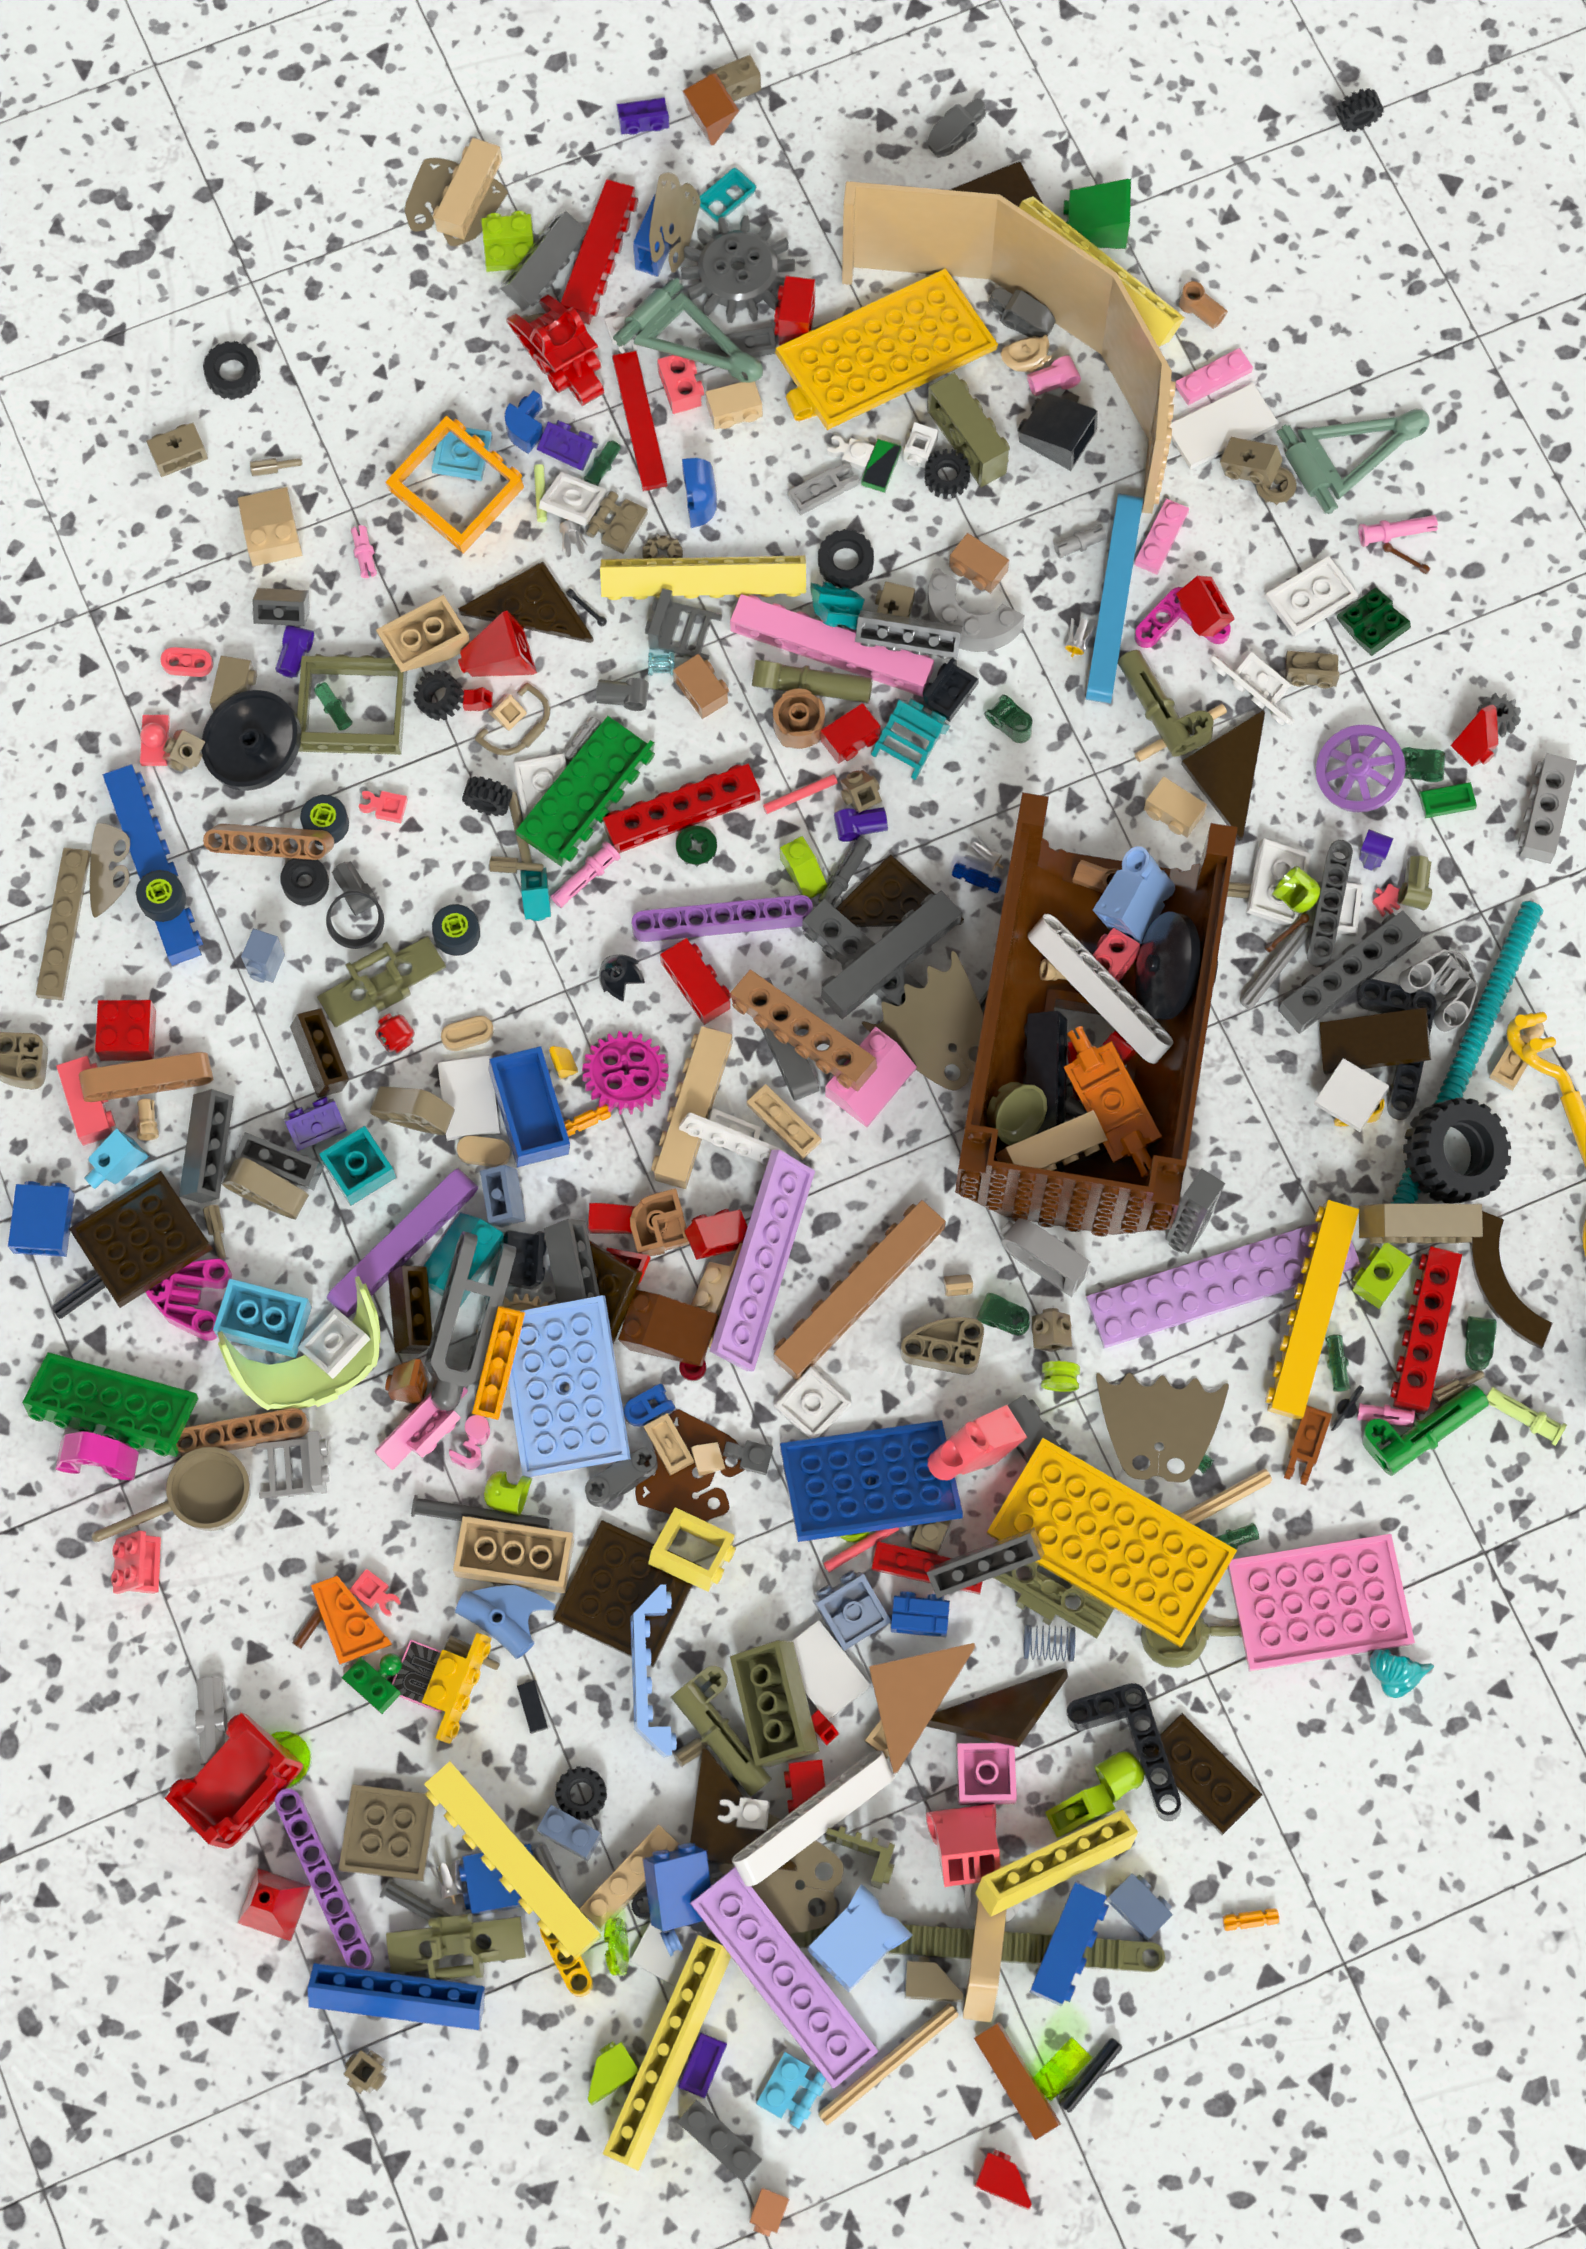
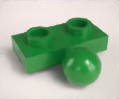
[341,1653,402,1714]

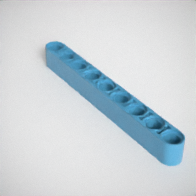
[1086,493,1143,704]

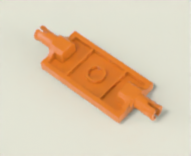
[1064,1026,1163,1177]

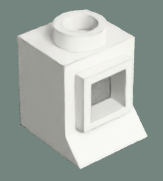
[903,422,938,468]

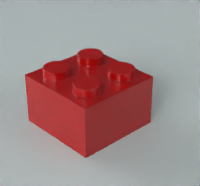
[774,276,815,345]
[95,1000,156,1061]

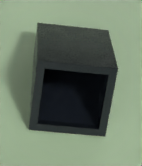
[1017,392,1098,471]

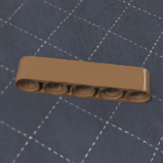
[203,823,334,860]
[78,1052,214,1102]
[176,1408,310,1457]

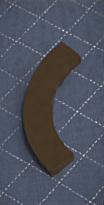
[1471,1211,1553,1349]

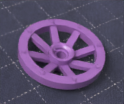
[1316,725,1405,812]

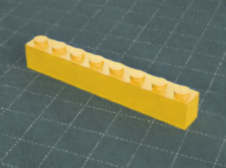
[1265,1200,1360,1420]

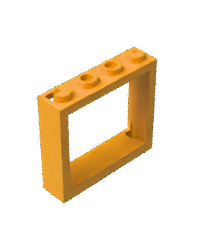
[385,416,524,554]

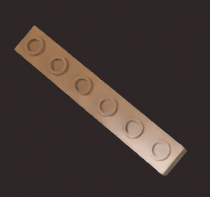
[730,969,877,1092]

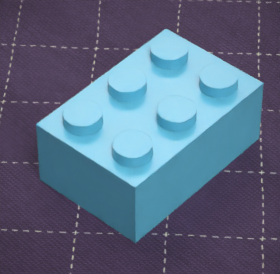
[213,1279,312,1358]

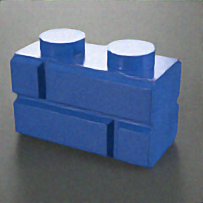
[891,1591,950,1638]

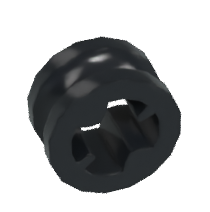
[631,1892,650,1920]

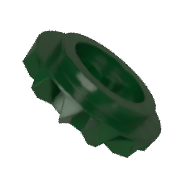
[676,826,718,867]

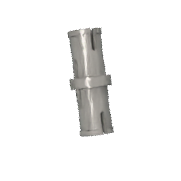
[1054,524,1107,559]

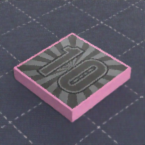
[392,1640,442,1713]

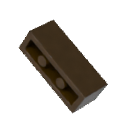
[290,1008,349,1098]
[388,1266,433,1354]

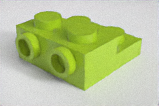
[481,211,534,272]

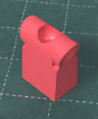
[928,1405,1027,1481]
[926,1803,1001,1887]

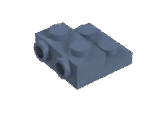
[812,1570,891,1651]

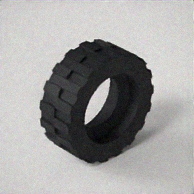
[203,341,261,400]
[818,529,874,589]

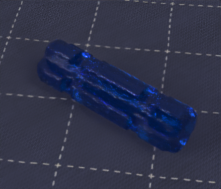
[952,862,1002,893]

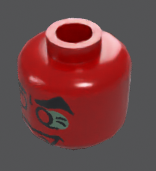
[375,1013,415,1054]

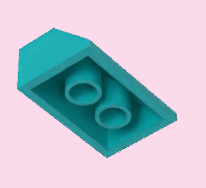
[424,1212,504,1307]

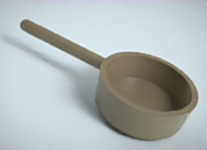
[92,1447,250,1542]

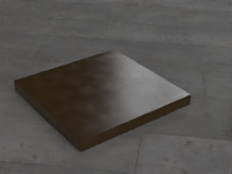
[69,1171,213,1308]
[553,1520,702,1668]

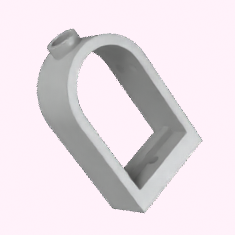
[1000,1218,1091,1297]

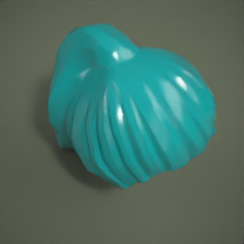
[1370,1649,1434,1698]

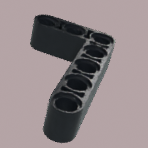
[1357,979,1437,1120]
[1067,1683,1181,1822]

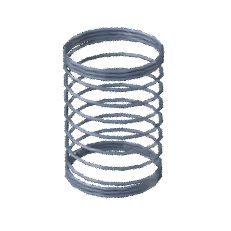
[1024,1625,1076,1662]

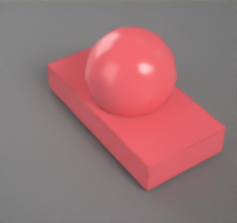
[140,715,170,766]

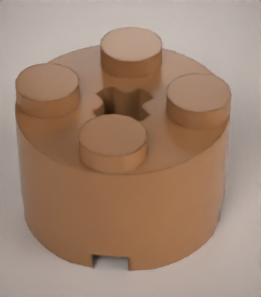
[773,689,825,749]

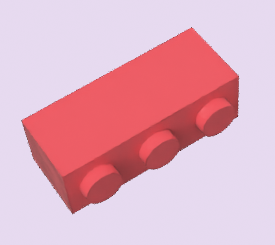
[56,1056,116,1146]

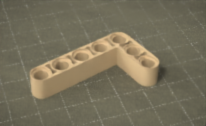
[962,1865,1007,2023]

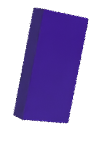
[678,2033,727,2099]

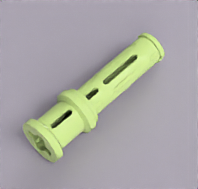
[1487,1387,1567,1446]

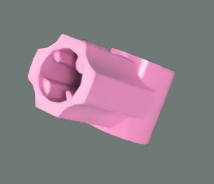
[1027,356,1081,397]

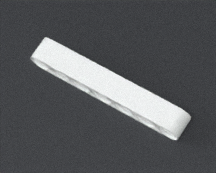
[1028,914,1173,1064]
[732,1751,895,1886]

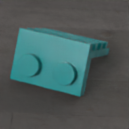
[871,698,951,780]

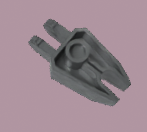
[927,98,986,158]
[988,288,1056,338]

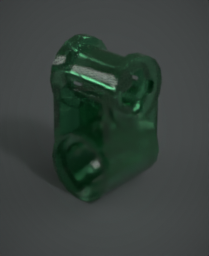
[984,694,1033,743]
[1393,747,1445,782]
[976,1293,1030,1336]
[1465,1316,1497,1371]

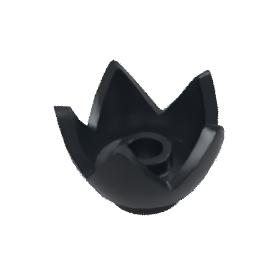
[599,954,645,1002]

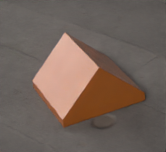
[683,74,739,145]

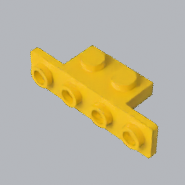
[422,1632,491,1744]

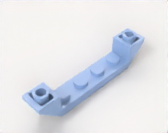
[630,1585,676,1757]

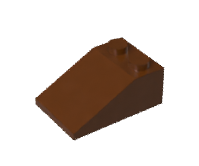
[618,1289,719,1366]

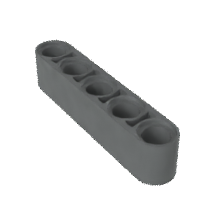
[1307,840,1353,967]
[754,977,820,1101]

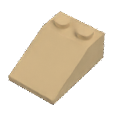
[238,487,303,567]
[376,594,470,672]

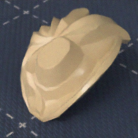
[1001,335,1052,373]

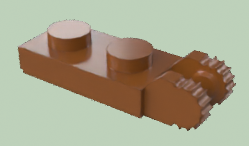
[1284,1405,1332,1486]

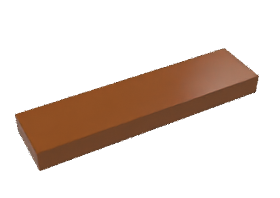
[974,2022,1061,2141]

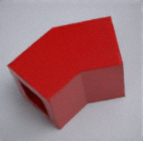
[463,687,493,711]
[811,1710,839,1746]

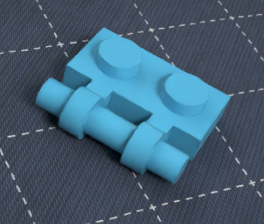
[756,2052,826,2129]

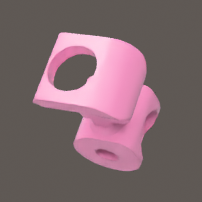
[449,1415,490,1470]

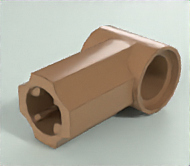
[1179,281,1228,329]
[1073,860,1119,893]

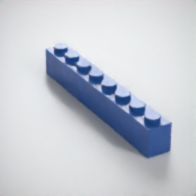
[102,764,203,966]

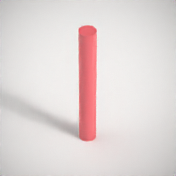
[763,774,838,814]
[823,1528,899,1573]

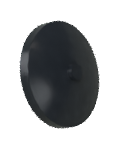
[201,690,301,791]
[1135,912,1201,1020]

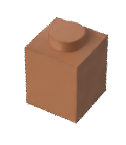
[749,2188,789,2237]

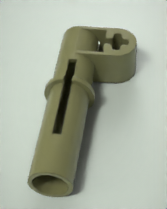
[1118,650,1214,757]
[751,660,873,703]
[670,1666,772,1797]

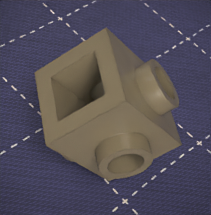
[163,729,205,772]
[840,770,882,812]
[1032,1308,1072,1352]
[343,2050,387,2094]

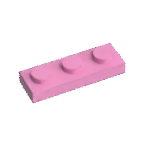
[1176,348,1253,405]
[1134,498,1189,575]

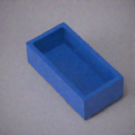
[488,1046,570,1167]

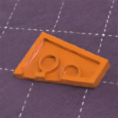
[311,1576,393,1665]

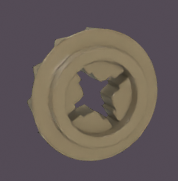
[1255,467,1297,505]
[642,534,683,559]

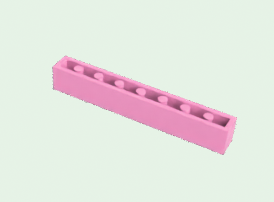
[730,594,934,697]

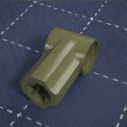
[1398,855,1432,910]

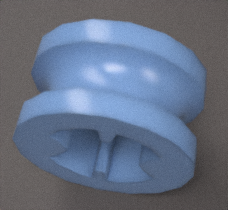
[660,1929,683,1957]

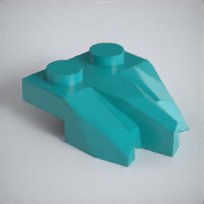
[810,582,865,630]

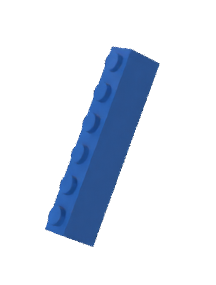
[308,1963,485,2030]

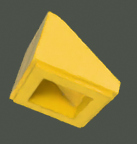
[549,1046,578,1079]

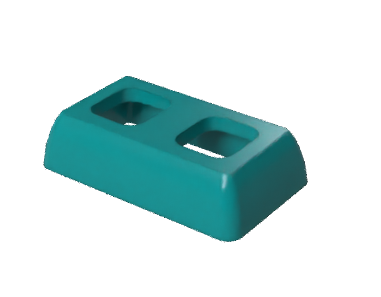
[696,168,756,223]

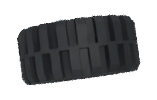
[1403,1098,1511,1204]

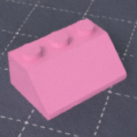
[825,1027,917,1127]

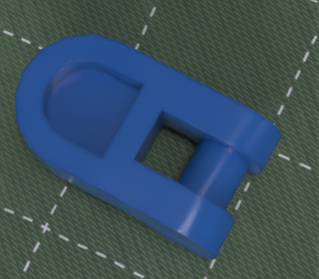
[624,1384,676,1427]

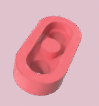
[160,647,213,677]

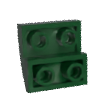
[1337,587,1411,656]

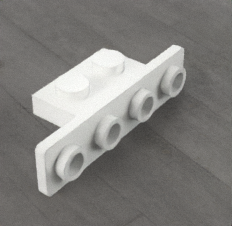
[1210,652,1295,725]
[679,1108,786,1166]

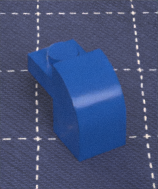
[505,390,543,454]

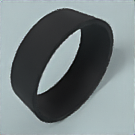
[326,891,384,949]

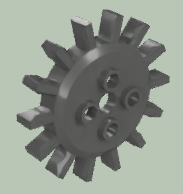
[681,215,795,323]

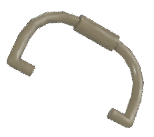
[475,683,551,756]

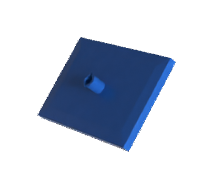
[780,1420,963,1542]

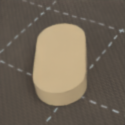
[441,1016,494,1051]
[457,1136,511,1167]

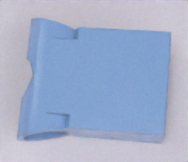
[1093,846,1175,944]
[808,1884,913,1992]

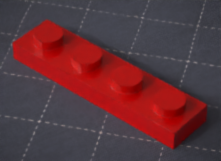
[872,1541,983,1595]

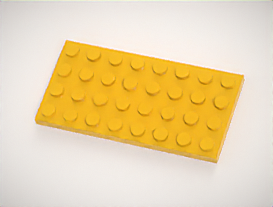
[775,268,998,430]
[987,1438,1237,1648]

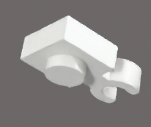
[605,312,638,354]
[827,436,874,471]
[718,1798,770,1831]

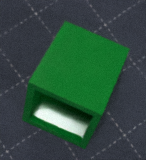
[1063,179,1131,249]

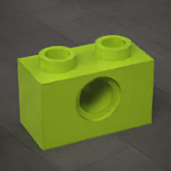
[1352,1243,1413,1309]

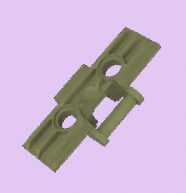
[317,936,446,1028]
[993,1562,1114,1639]
[386,1913,526,1980]

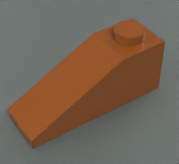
[385,1359,429,1405]

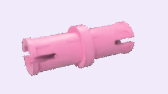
[351,525,377,578]
[1357,1403,1415,1428]

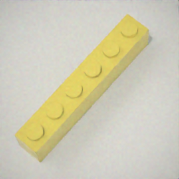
[975,1809,1138,1917]

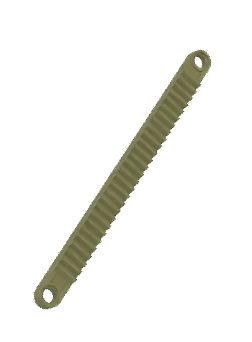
[788,1919,1165,1973]

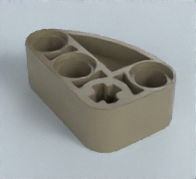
[0,1032,48,1090]
[369,1086,455,1135]
[222,1158,309,1220]
[901,1317,984,1375]

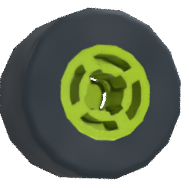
[300,794,349,846]
[136,870,187,922]
[432,904,480,956]

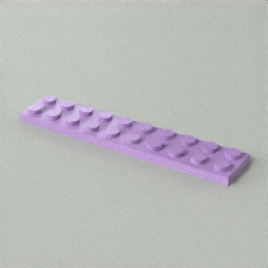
[1086,1223,1361,1349]

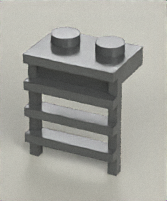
[645,588,722,661]

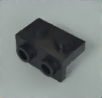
[922,657,979,722]
[504,1230,547,1289]

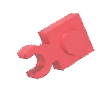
[358,791,408,824]
[349,1569,401,1617]

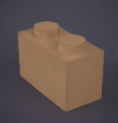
[949,533,1009,594]
[673,654,729,719]

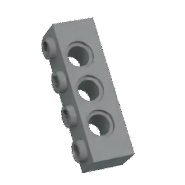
[1518,753,1577,864]

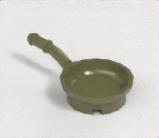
[987,1082,1047,1145]
[1141,1616,1242,1668]

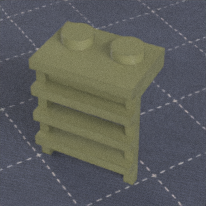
[826,1826,895,1889]

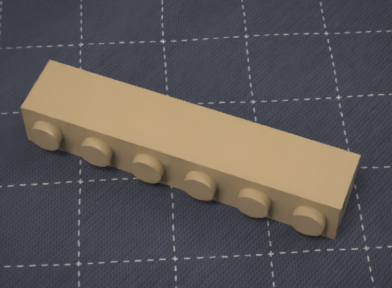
[651,1026,733,1189]

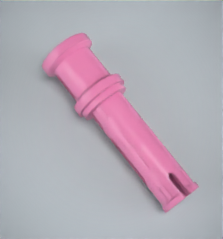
[1358,515,1438,547]
[550,841,621,908]

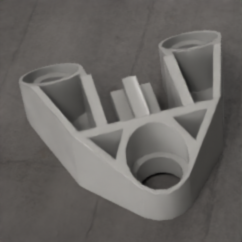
[1399,949,1478,1032]

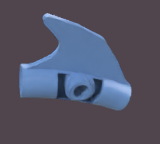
[455,1585,556,1659]

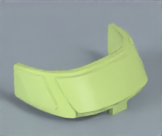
[217,1276,381,1410]

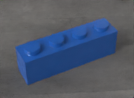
[1029,1882,1109,2006]

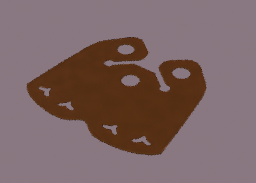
[635,1409,744,1521]

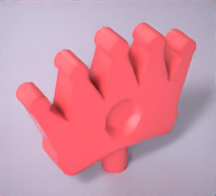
[1372,884,1400,917]

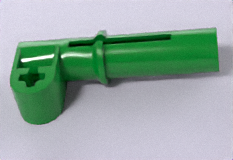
[1362,1384,1489,1476]

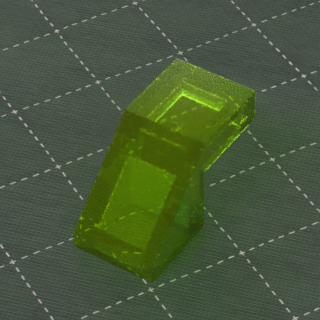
[1033,2037,1093,2102]

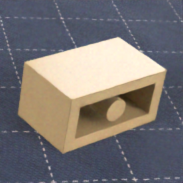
[705,381,763,430]
[1144,776,1207,837]

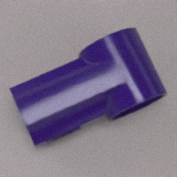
[275,625,314,678]
[834,807,888,842]
[1359,829,1394,871]

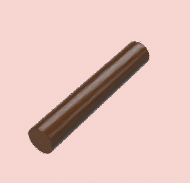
[292,1607,322,1649]

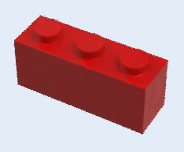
[660,938,731,1025]

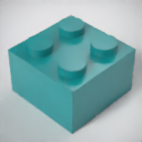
[319,1126,396,1206]

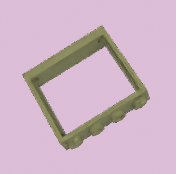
[297,654,407,755]

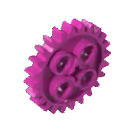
[582,1031,669,1115]

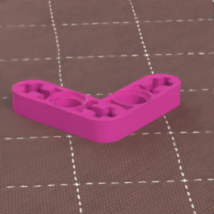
[1134,587,1231,648]

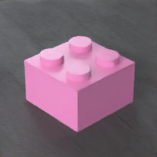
[956,1743,1017,1805]

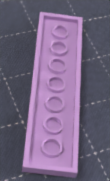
[710,1149,815,1372]
[690,1867,879,2089]

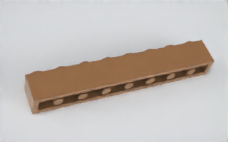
[773,1200,946,1381]

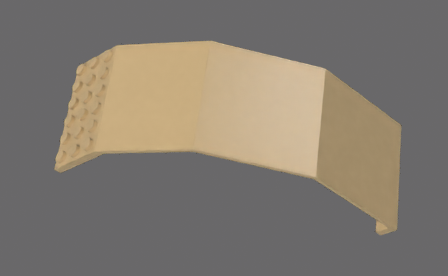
[842,181,1176,514]

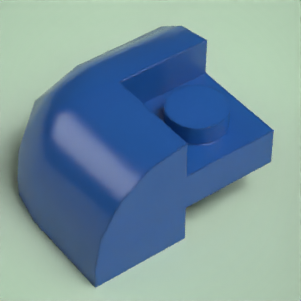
[682,458,717,528]

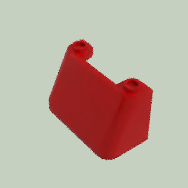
[165,1712,303,1849]

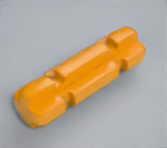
[564,1104,611,1137]
[1222,1908,1279,1931]

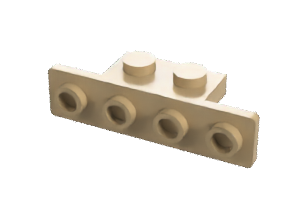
[691,1243,743,1348]

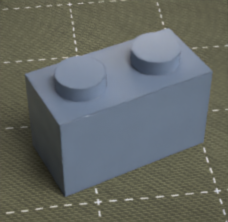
[241,928,285,983]
[480,1165,526,1227]
[537,1805,602,1861]
[1106,1873,1173,1942]

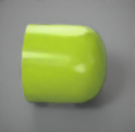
[1272,866,1321,913]
[484,1471,533,1516]
[1094,1751,1144,1803]

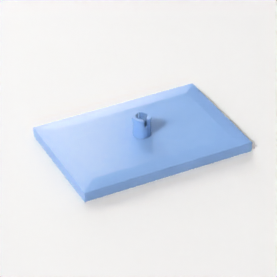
[508,1295,631,1477]

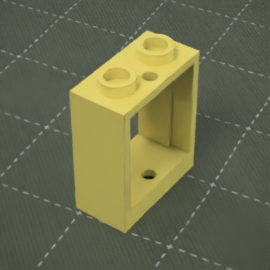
[648,1508,736,1592]

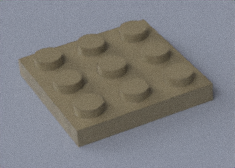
[338,1785,435,1882]

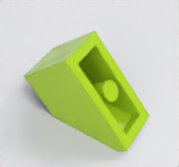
[780,836,827,899]
[1045,1783,1116,1838]
[587,2041,639,2106]

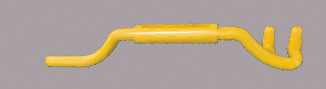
[1506,1012,1586,1257]

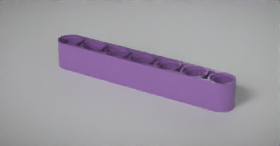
[631,895,813,942]
[327,1168,478,1317]
[275,1789,374,1970]

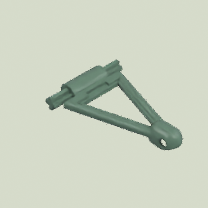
[613,278,763,383]
[1276,409,1430,515]

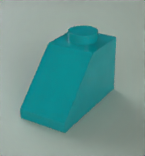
[520,867,551,921]

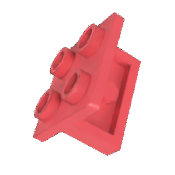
[111,1530,161,1594]

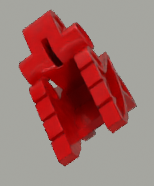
[506,294,604,406]

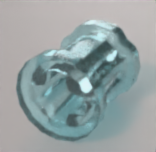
[648,653,675,676]

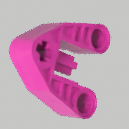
[146,1259,232,1341]
[56,1432,139,1480]

